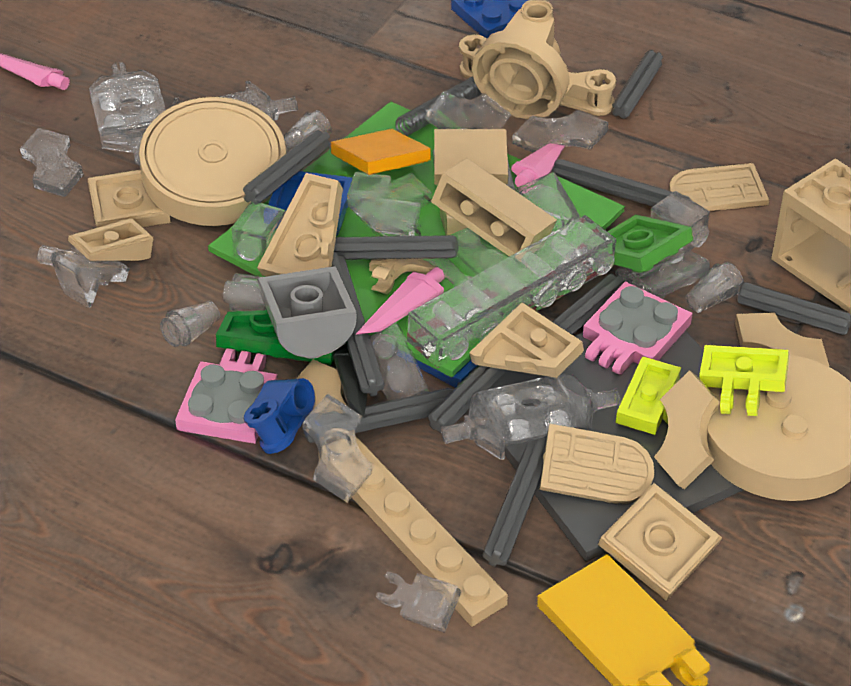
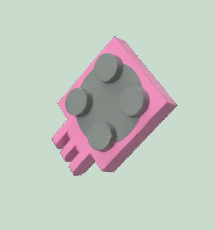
[583,281,692,375]
[175,348,278,444]

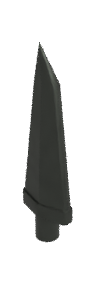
[333,343,368,419]

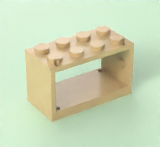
[771,158,851,314]

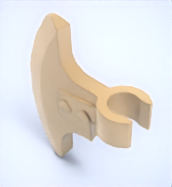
[369,259,435,294]

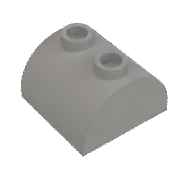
[258,266,356,359]

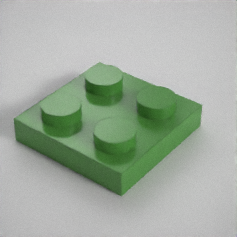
[585,215,693,273]

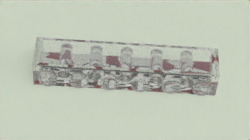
[407,215,617,368]

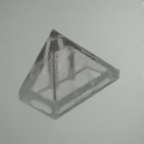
[513,172,580,239]

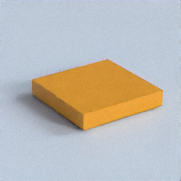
[331,129,431,175]

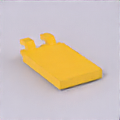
[537,554,711,686]

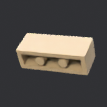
[431,158,557,265]

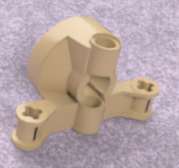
[459,0,616,120]

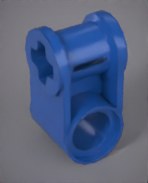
[244,378,315,454]

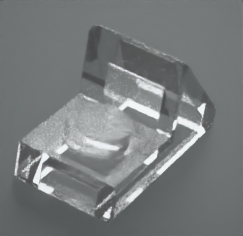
[50,251,130,308]

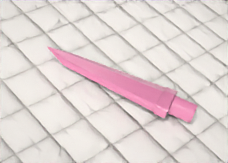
[0,53,70,90]
[511,143,565,189]
[355,267,445,335]

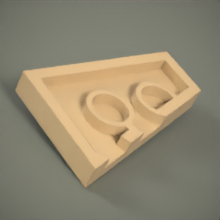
[257,173,343,277]

